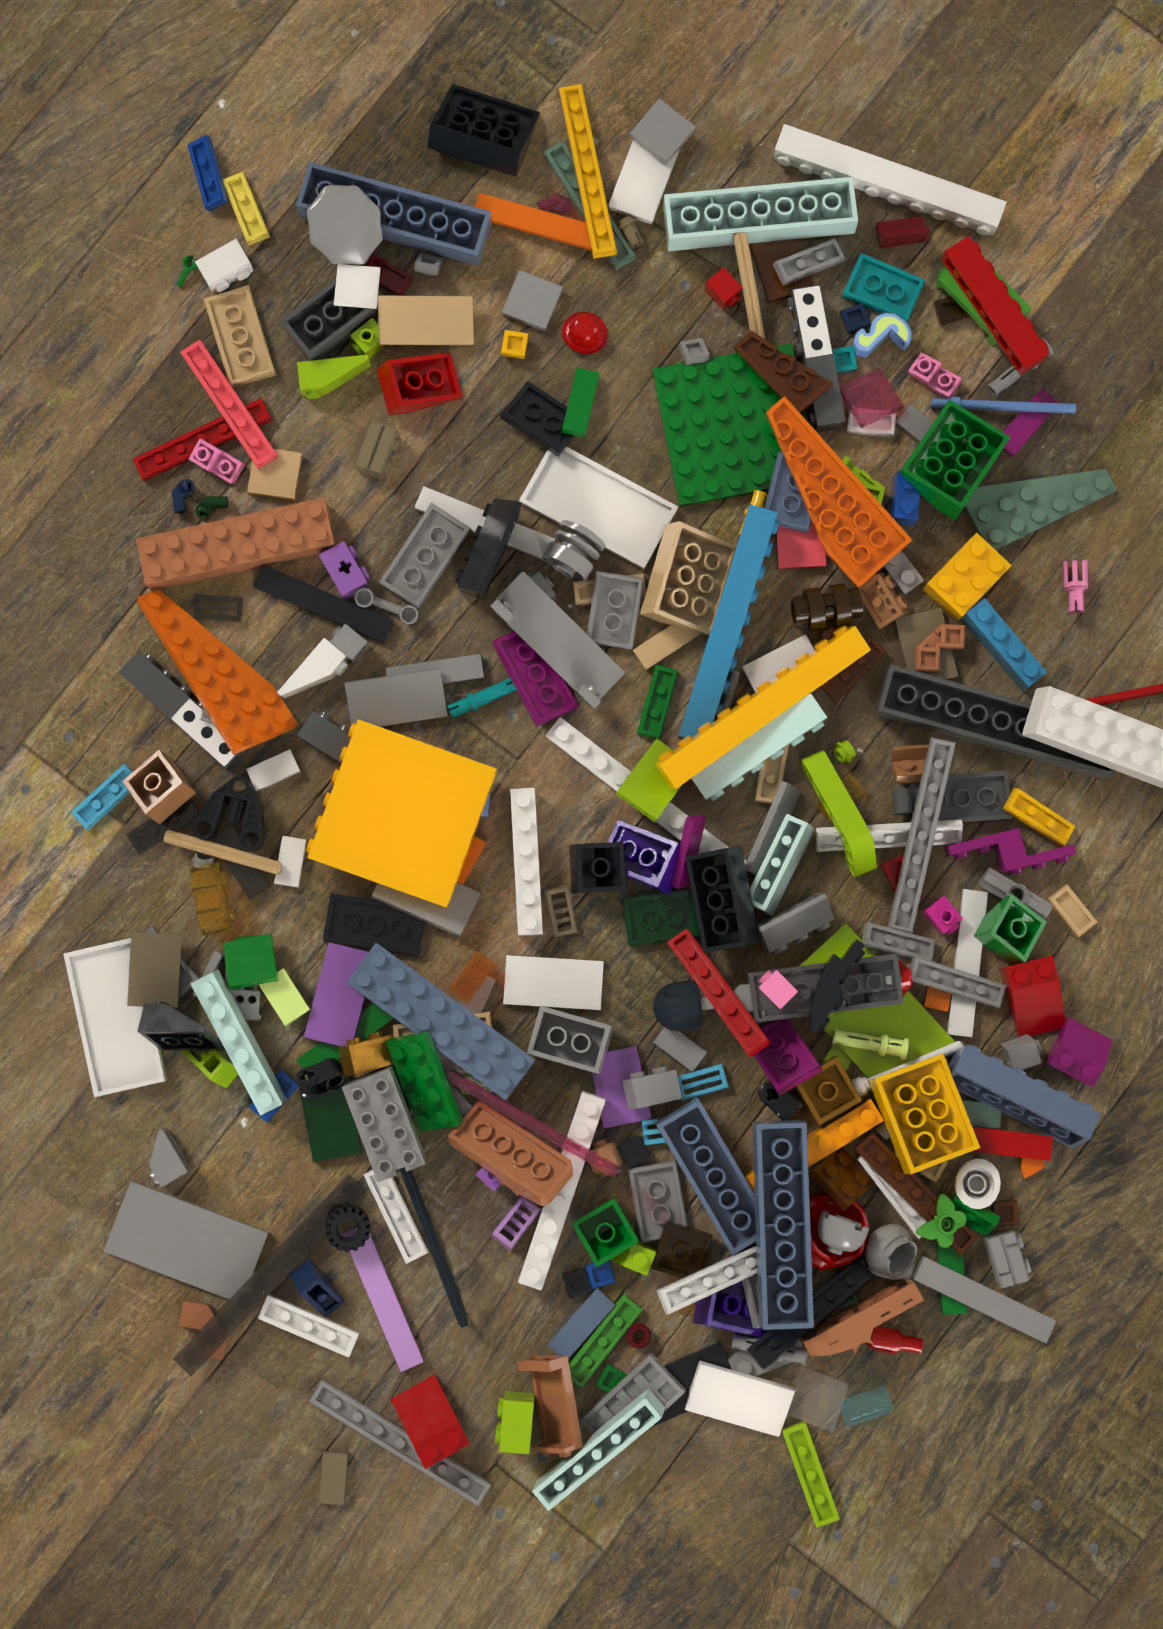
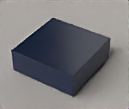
[840,303,871,335]

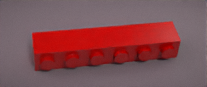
[941,236,1049,376]

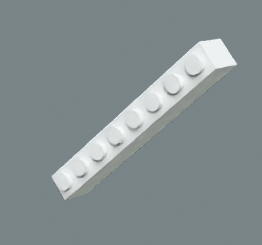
[518,1091,606,1291]

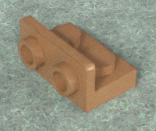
[858,573,909,629]
[891,744,929,784]

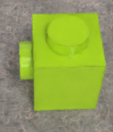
[350,318,387,359]

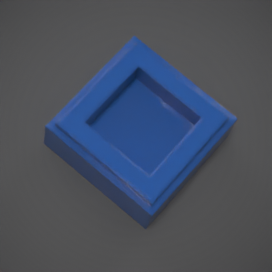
[586,1260,616,1289]

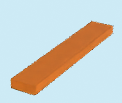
[475,193,614,251]

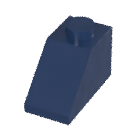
[290,1259,345,1317]

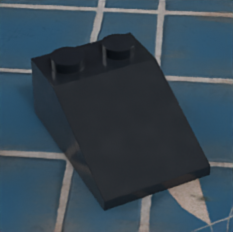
[137,1001,226,1051]

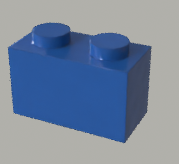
[890,470,920,526]

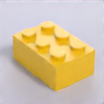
[922,533,1012,622]

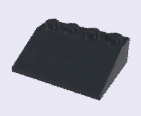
[427,84,540,177]
[455,499,522,601]

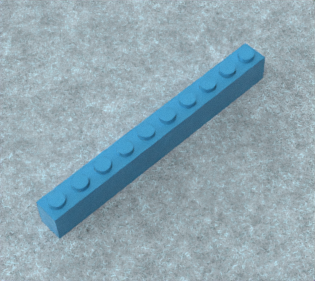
[678,504,780,739]

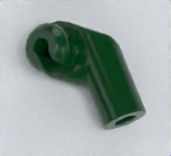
[195,496,229,519]

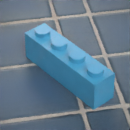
[961,598,1047,692]

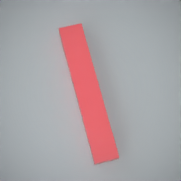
[180,340,278,470]

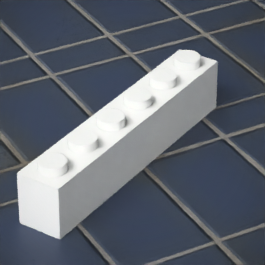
[510,788,543,936]

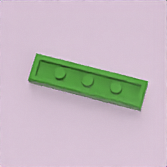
[569,1293,643,1389]

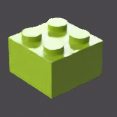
[495,1391,535,1454]

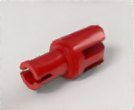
[865,1326,923,1354]

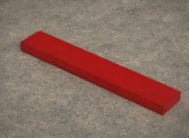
[133,398,272,482]
[667,928,770,1058]

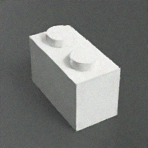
[195,239,254,294]

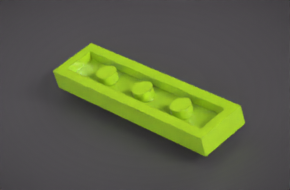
[782,1421,840,1528]

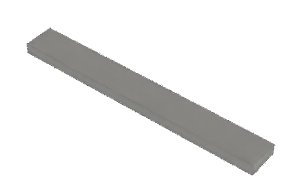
[887,737,956,933]
[309,1378,492,1507]

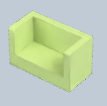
[259,968,311,1026]

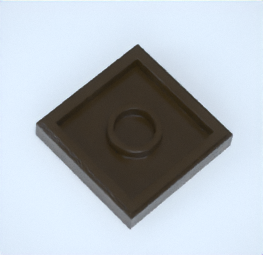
[651,1220,713,1278]

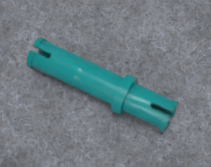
[447,678,517,719]

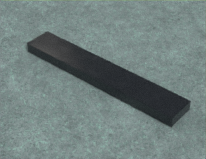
[253,565,394,644]
[747,1256,876,1371]

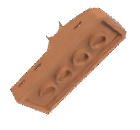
[448,1100,573,1206]
[801,1278,924,1356]

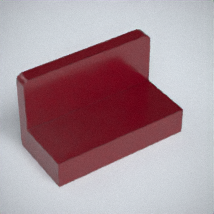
[876,216,930,248]

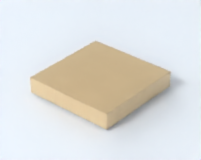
[247,449,303,501]

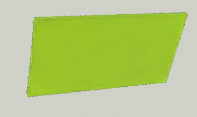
[800,923,955,1078]

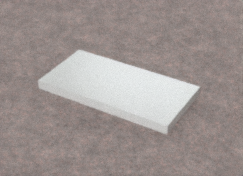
[519,447,678,570]
[64,938,167,1097]

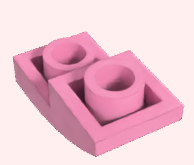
[908,352,962,399]
[189,438,245,485]

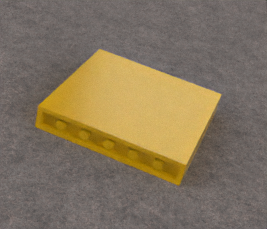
[306,719,497,908]

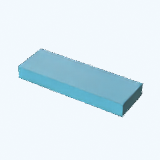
[70,763,133,831]

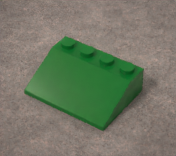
[900,399,1010,521]

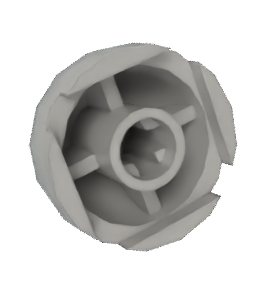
[817,1210,869,1255]

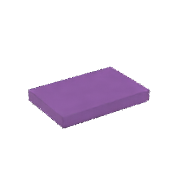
[592,1046,652,1128]

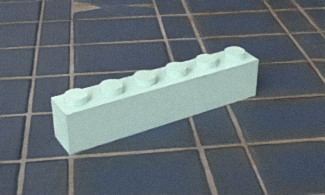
[691,693,827,801]
[191,969,287,1116]
[532,1388,665,1511]

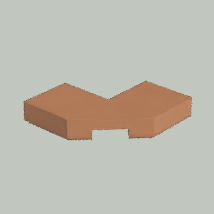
[914,624,965,673]
[178,1300,228,1360]

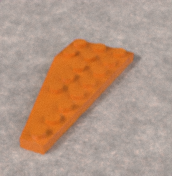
[766,396,912,588]
[137,589,297,755]

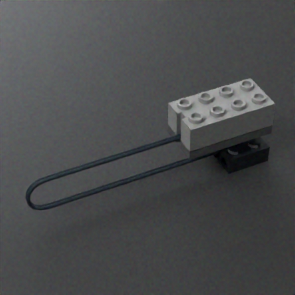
[342,1064,468,1328]

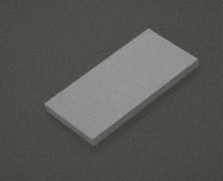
[103,1180,270,1304]

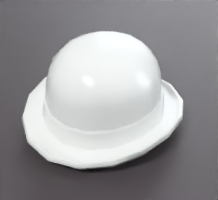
[955,1159,1001,1209]

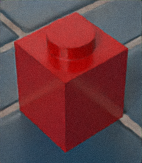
[704,267,743,311]

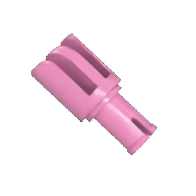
[1063,559,1088,614]

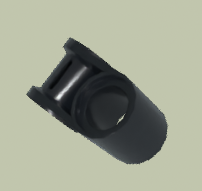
[296,1058,347,1100]
[758,1082,806,1121]

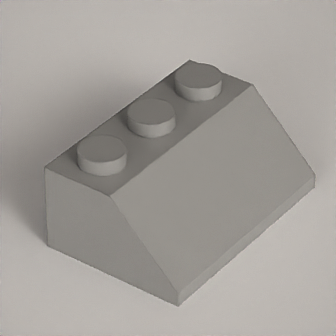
[757,893,834,955]

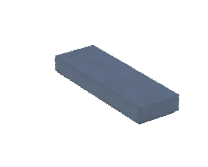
[547,1288,615,1359]

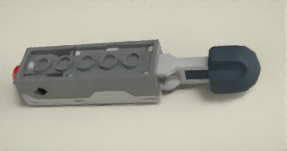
[653,954,912,1031]

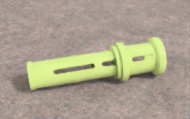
[832,1028,909,1060]

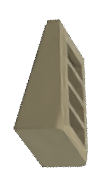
[544,883,578,938]

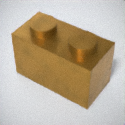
[338,1031,394,1076]

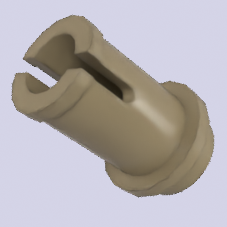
[619,216,644,249]

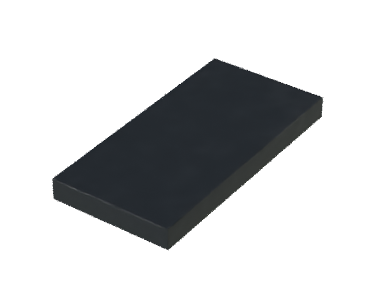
[323,893,425,957]
[650,1341,732,1428]

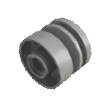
[542,520,606,582]

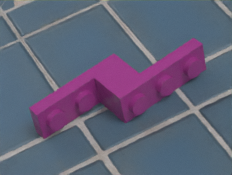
[944,828,1076,876]

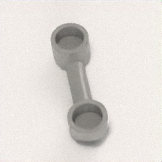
[354,588,419,624]

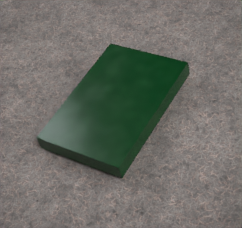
[622,889,700,946]
[301,1080,362,1163]

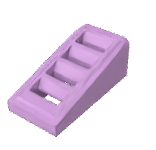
[491,1196,542,1251]

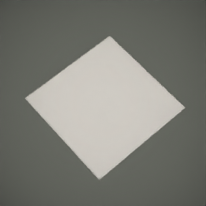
[334,264,380,309]

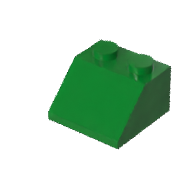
[974,894,1047,964]
[571,1197,640,1268]

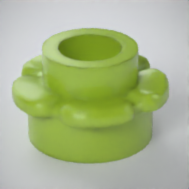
[834,740,856,763]

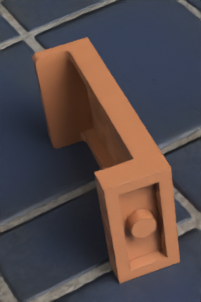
[517,1355,583,1457]

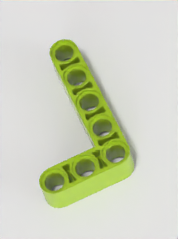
[801,750,877,878]

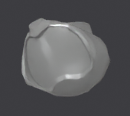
[866,1223,917,1281]

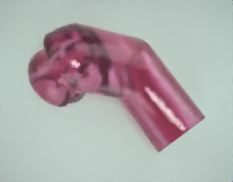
[537,194,572,213]

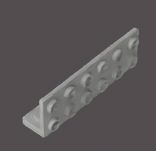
[489,572,625,709]

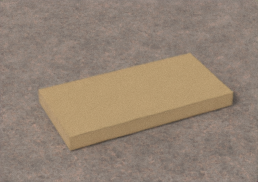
[204,285,276,388]
[377,296,474,345]

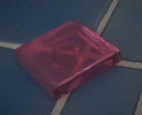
[839,368,903,428]

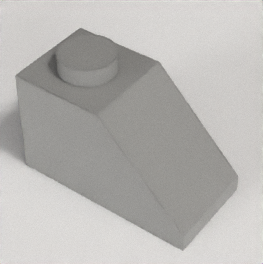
[149,1128,192,1187]

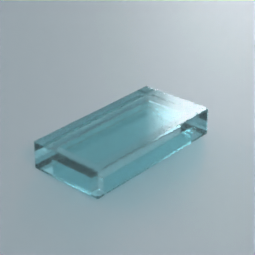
[838,1386,894,1427]

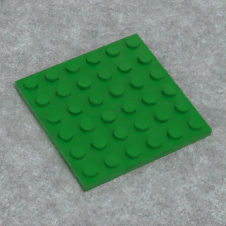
[652,343,808,507]

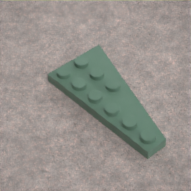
[964,469,1117,551]

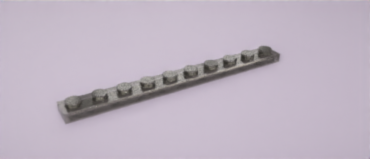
[173,1173,367,1376]

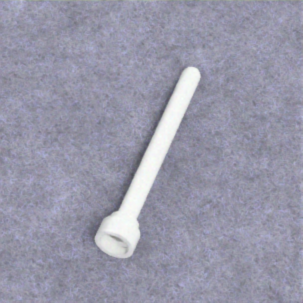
[851,1041,963,1097]

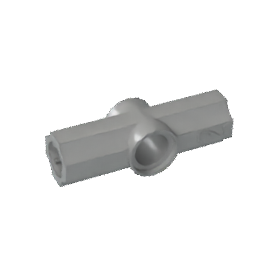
[978,867,1053,920]

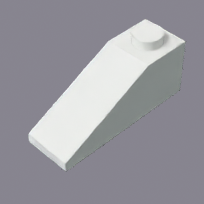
[277,638,349,699]

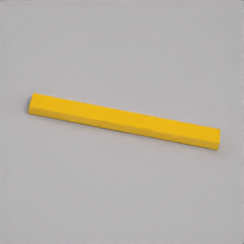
[559,84,617,259]

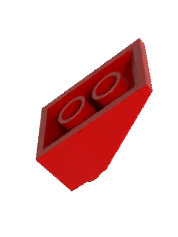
[376,352,463,415]
[999,955,1065,1037]
[390,1374,470,1469]

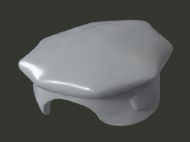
[307,185,383,265]

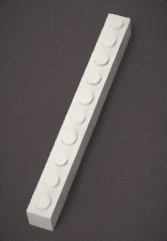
[773,124,1007,236]

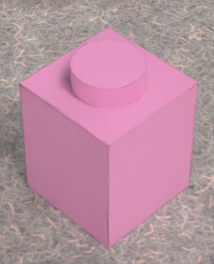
[758,970,798,1009]

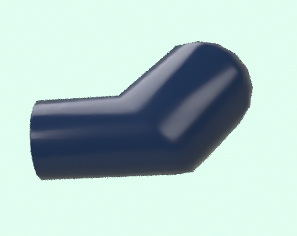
[172,479,195,514]

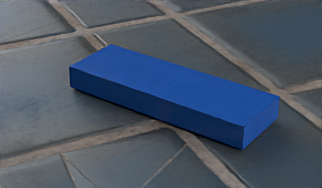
[187,135,229,211]

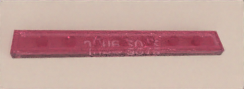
[445,1070,622,1178]

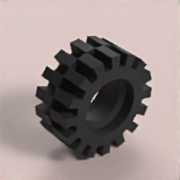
[325,1204,371,1252]

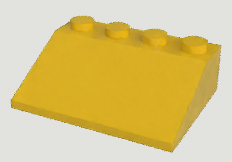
[868,1053,980,1174]

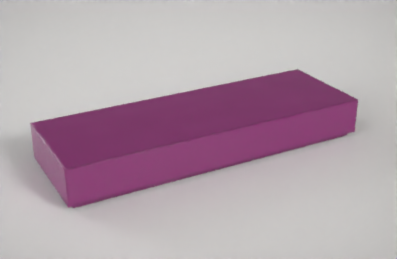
[1003,388,1059,458]
[671,814,707,889]

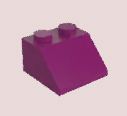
[1045,1017,1113,1087]

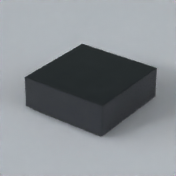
[618,1135,651,1169]
[562,1266,593,1299]

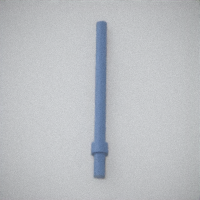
[931,397,1076,414]

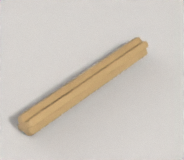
[733,233,765,339]
[164,830,282,874]

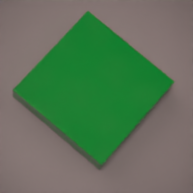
[223,933,278,990]

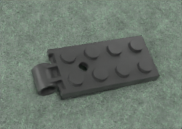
[891,771,1013,823]

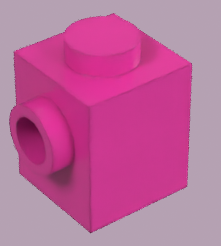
[922,896,963,935]

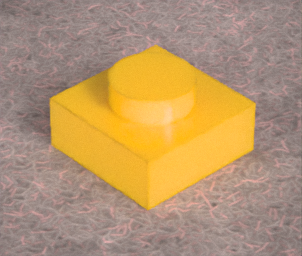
[501,330,529,359]

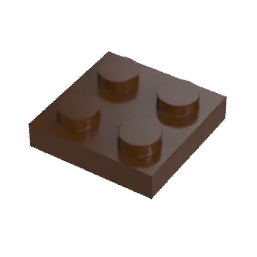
[810,1147,875,1212]

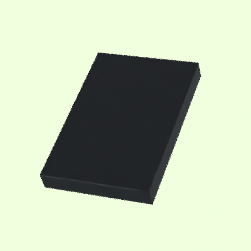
[500,381,575,457]

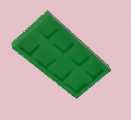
[386,1031,463,1132]

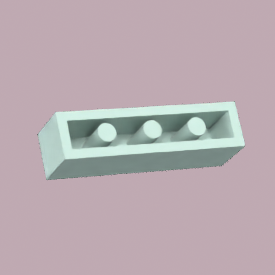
[750,814,815,916]

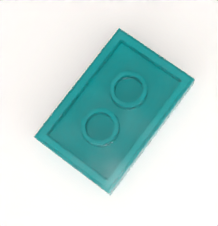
[842,253,925,323]

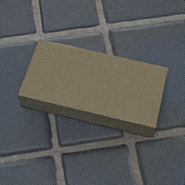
[319,1450,349,1505]

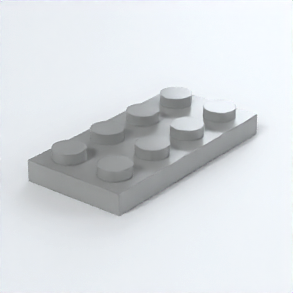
[579,1353,686,1458]

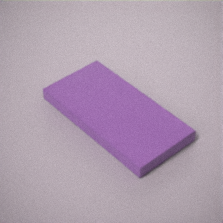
[304,942,369,1047]

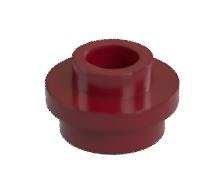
[627,1323,651,1349]

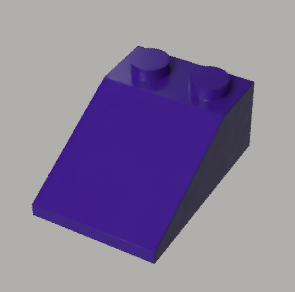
[607,820,680,895]
[693,1281,769,1338]

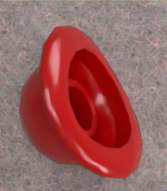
[561,312,608,354]

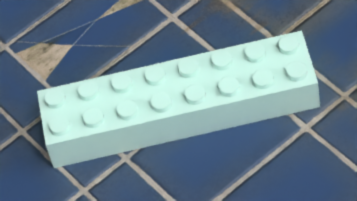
[663,177,858,251]

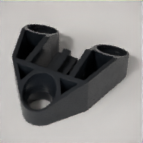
[193,776,265,851]

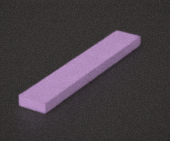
[342,1226,424,1372]

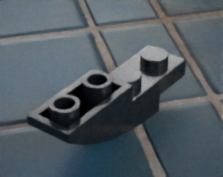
[810,939,865,1033]

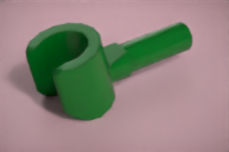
[176,255,198,287]

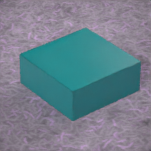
[832,346,857,374]

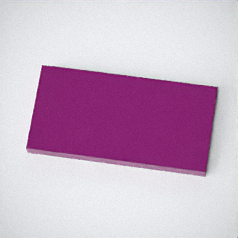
[492,631,579,727]

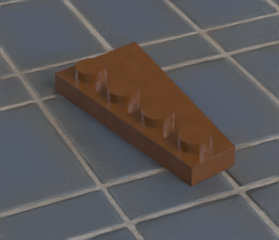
[734,331,834,414]

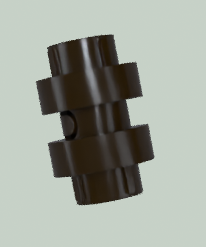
[791,583,863,632]

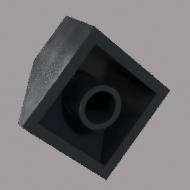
[569,842,626,894]

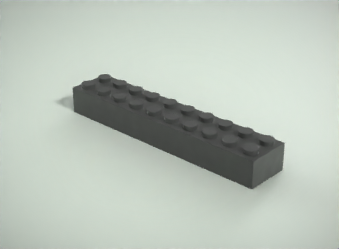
[874,664,1116,781]

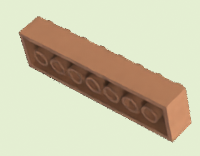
[136,497,336,591]

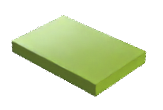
[616,738,683,822]

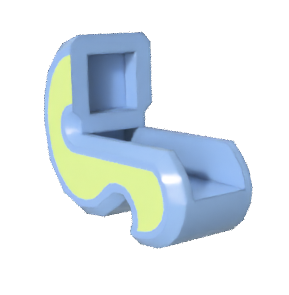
[852,313,912,358]

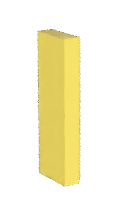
[223,172,270,246]

